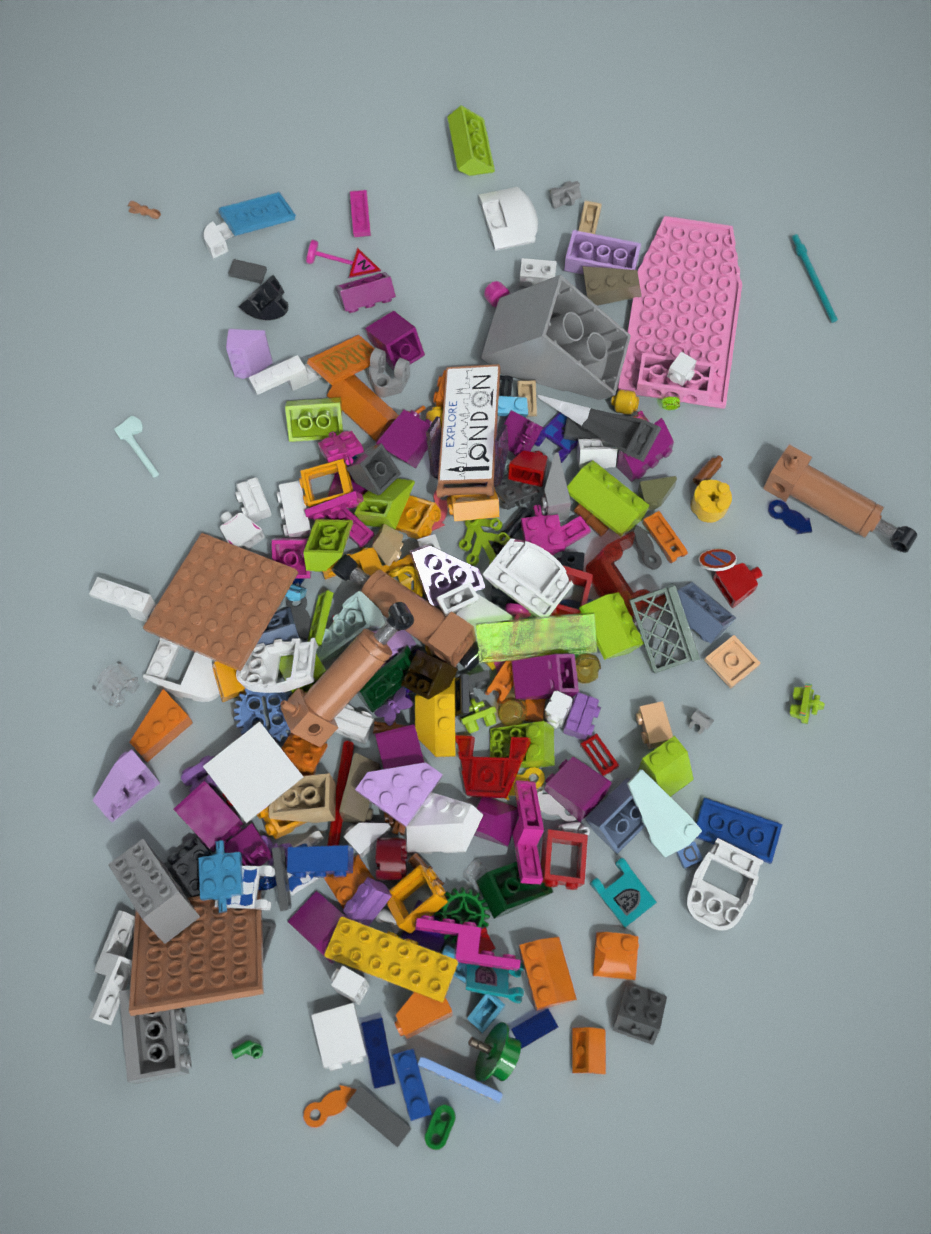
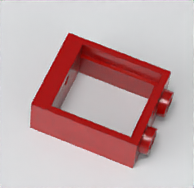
[550,565,593,622]
[540,829,588,890]

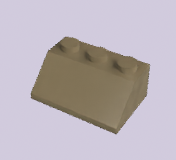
[339,753,381,824]

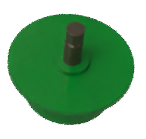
[468,1022,521,1082]

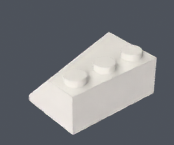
[406,792,483,855]

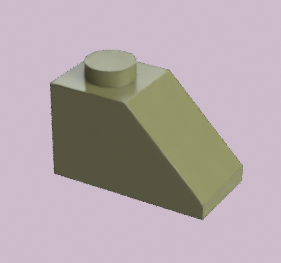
[638,476,677,510]

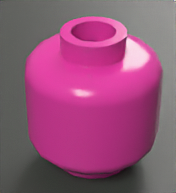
[484,281,510,308]

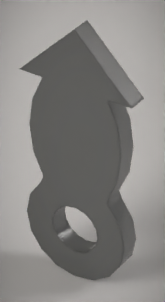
[631,525,662,570]
[286,597,311,640]

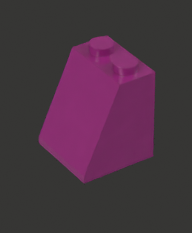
[365,311,425,371]
[376,409,438,468]
[375,724,424,769]
[544,757,612,822]
[173,781,244,852]

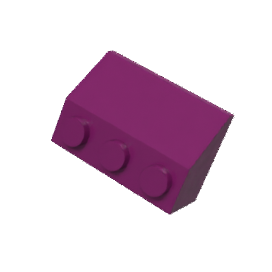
[335,272,396,313]
[617,418,674,482]

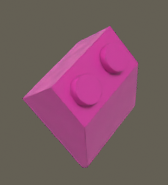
[272,538,312,578]

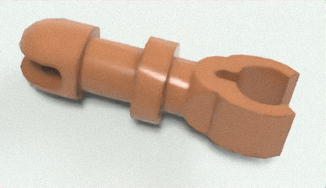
[127,201,161,219]

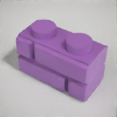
[563,692,601,741]
[343,877,392,926]

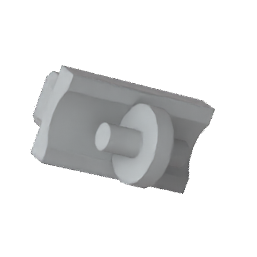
[549,181,581,209]

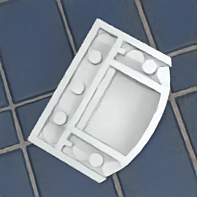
[478,187,538,251]
[483,539,573,621]

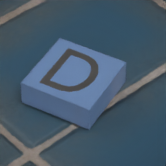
[676,841,703,869]

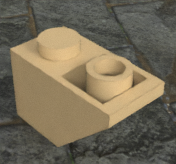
[372,524,404,566]

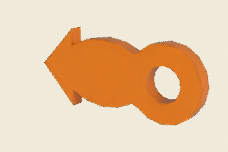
[303,1085,357,1128]

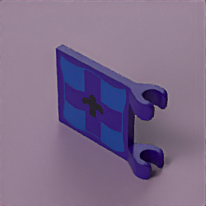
[534,412,578,463]

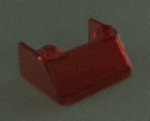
[585,531,666,623]

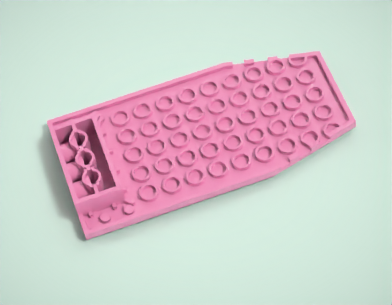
[617,216,742,409]

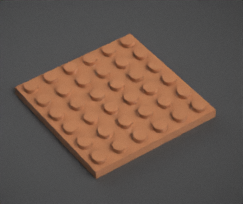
[143,533,298,671]
[129,886,264,1016]

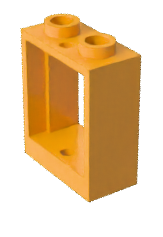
[299,459,353,508]
[447,488,499,521]
[387,864,448,934]

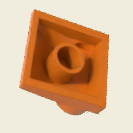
[324,854,375,909]
[593,932,639,980]

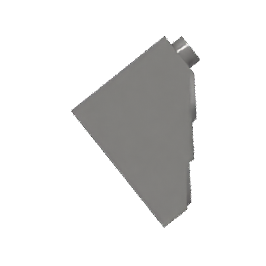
[481,274,631,400]

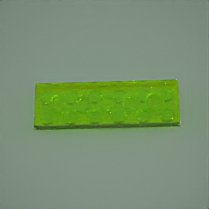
[476,612,597,663]

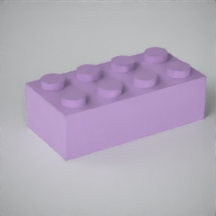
[564,230,641,275]

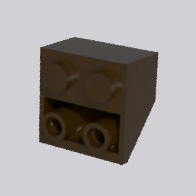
[401,650,458,700]

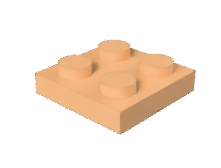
[704,635,761,689]

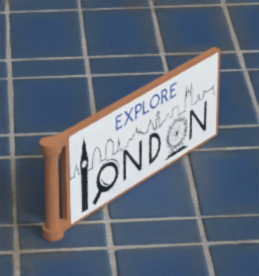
[436,364,500,498]

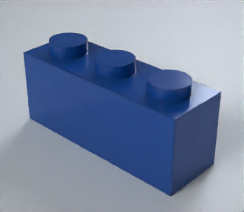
[287,845,354,878]

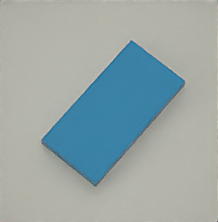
[219,192,296,236]

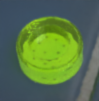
[662,397,680,410]

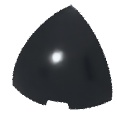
[239,275,288,320]

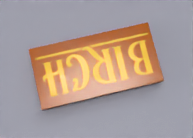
[307,335,375,385]

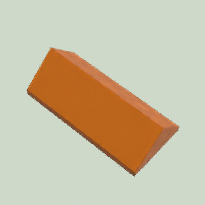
[327,375,399,442]

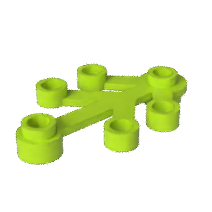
[459,518,510,566]

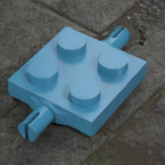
[199,841,244,913]

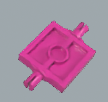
[318,431,364,465]
[521,505,565,554]

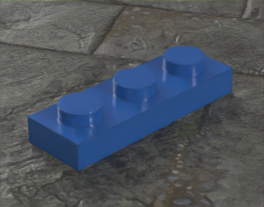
[393,1048,432,1121]

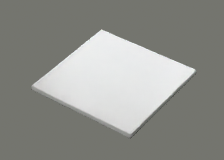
[203,722,304,823]

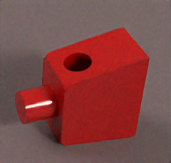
[508,451,548,487]
[713,563,763,608]

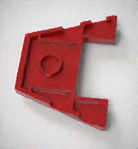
[455,735,531,799]

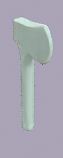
[114,416,159,478]

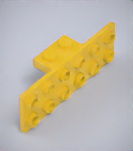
[324,917,458,1002]

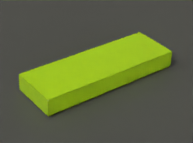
[307,590,334,646]

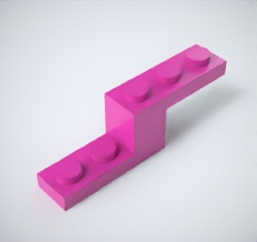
[513,780,544,884]
[415,916,521,971]

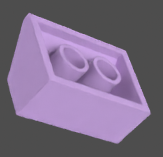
[226,329,273,379]

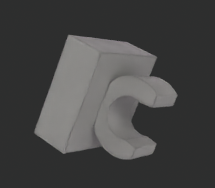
[689,709,714,735]

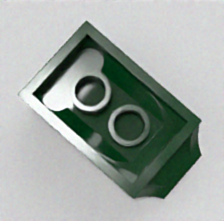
[357,645,414,713]

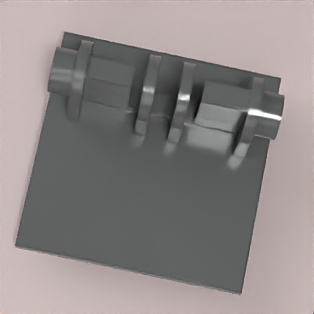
[494,478,540,510]

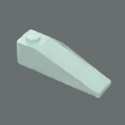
[316,591,385,662]
[627,769,702,857]

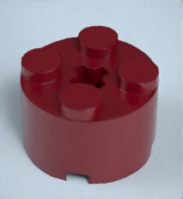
[376,838,407,880]

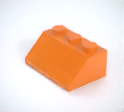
[519,937,577,1011]

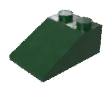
[476,861,553,919]

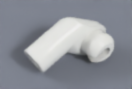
[558,822,590,835]
[375,909,403,934]

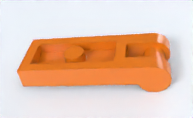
[643,511,688,563]

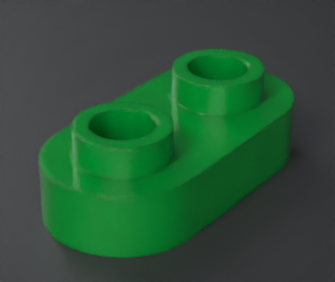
[425,1105,456,1150]

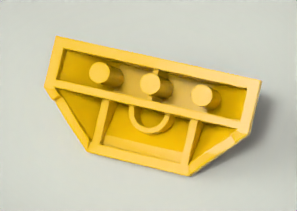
[415,678,456,757]

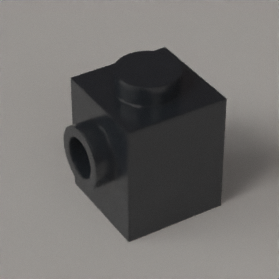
[557,551,585,571]

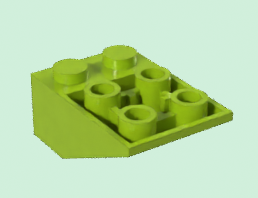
[354,479,415,529]
[490,721,555,768]

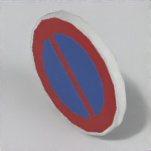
[699,549,737,571]

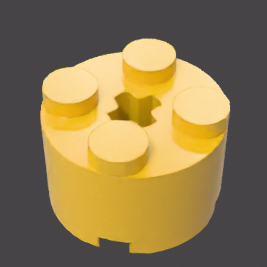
[691,480,732,523]

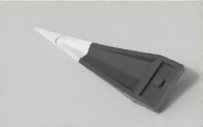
[538,395,661,462]

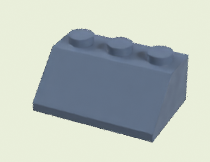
[666,582,736,644]
[257,607,300,646]
[585,777,646,854]

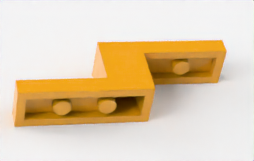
[322,547,415,580]

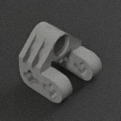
[369,348,410,398]

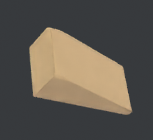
[578,201,602,234]
[517,380,537,417]

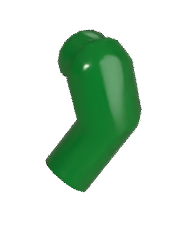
[231,1040,264,1059]

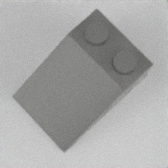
[541,453,571,520]

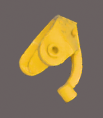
[389,566,423,597]

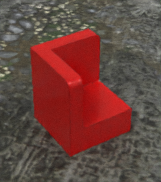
[478,927,496,954]

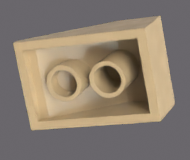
[269,773,336,823]

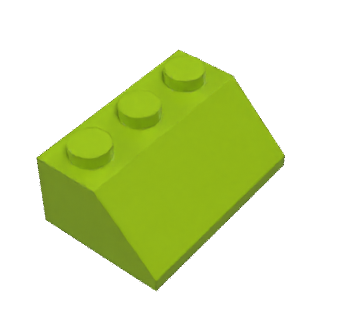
[285,397,343,442]
[304,519,353,572]
[579,592,644,660]

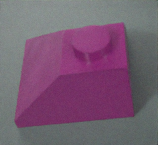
[474,797,519,847]

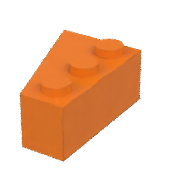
[129,689,193,762]

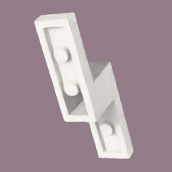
[249,355,323,395]
[89,577,157,622]
[89,910,135,1025]

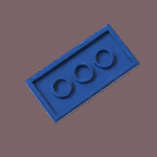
[696,798,783,864]

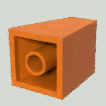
[394,992,453,1039]

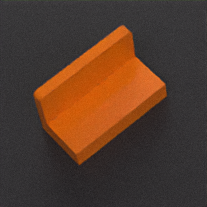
[572,1027,606,1074]

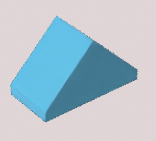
[467,994,505,1033]

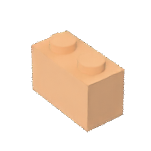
[636,701,673,749]

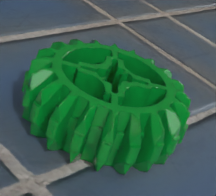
[433,887,490,944]

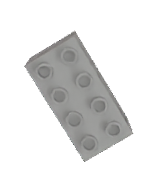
[108,839,200,944]
[119,989,192,1084]

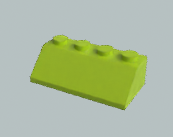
[447,105,495,176]
[567,460,650,537]

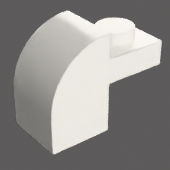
[204,222,234,259]

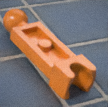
[485,639,534,704]

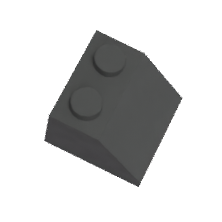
[346,443,401,495]

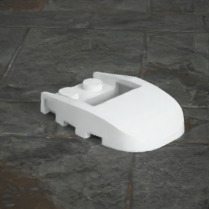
[143,638,220,702]
[236,638,318,693]
[687,838,763,930]

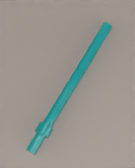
[791,234,838,323]

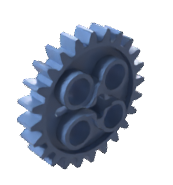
[234,688,291,743]

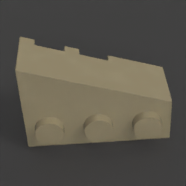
[583,266,642,306]

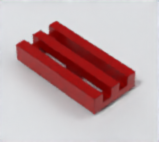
[580,733,619,777]

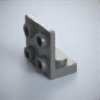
[612,983,667,1045]

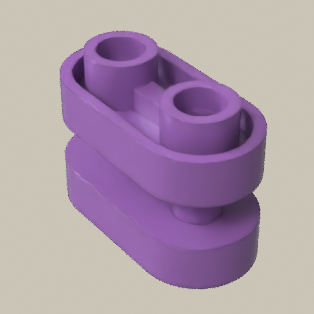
[181,755,217,793]

